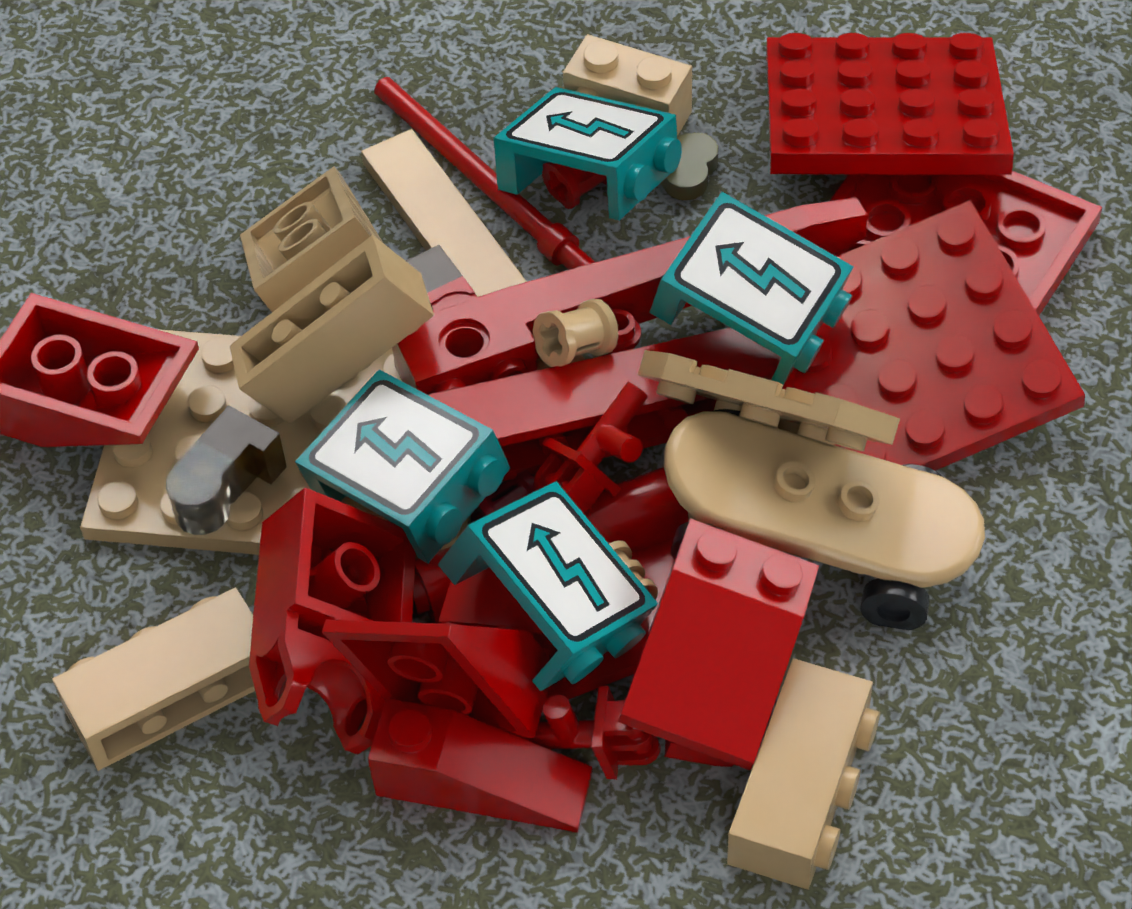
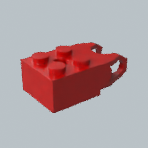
[249,487,416,755]

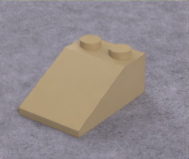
[240,166,383,312]

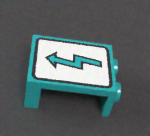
[493,87,682,220]
[649,191,854,387]
[295,369,510,563]
[438,481,658,691]

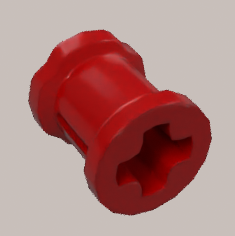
[542,162,607,209]

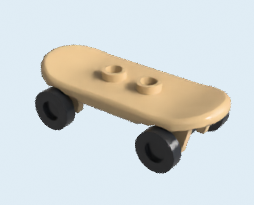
[664,409,985,631]

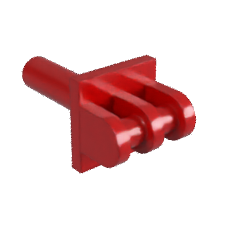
[534,382,648,513]
[521,686,661,780]

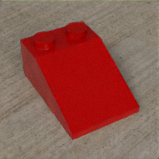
[0,293,199,447]
[618,518,819,770]
[322,619,551,738]

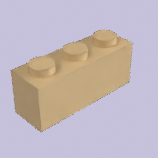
[229,235,434,424]
[52,587,255,771]
[727,658,880,890]

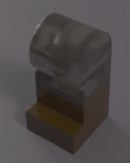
[166,405,287,535]

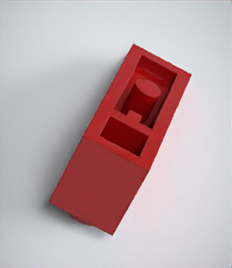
[368,698,593,832]

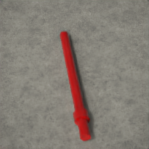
[374,77,595,270]

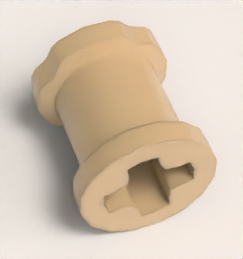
[533,299,618,367]

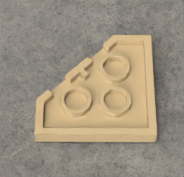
[638,350,900,451]

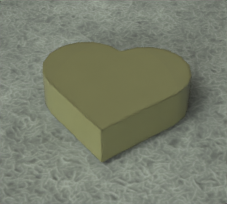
[661,132,719,200]

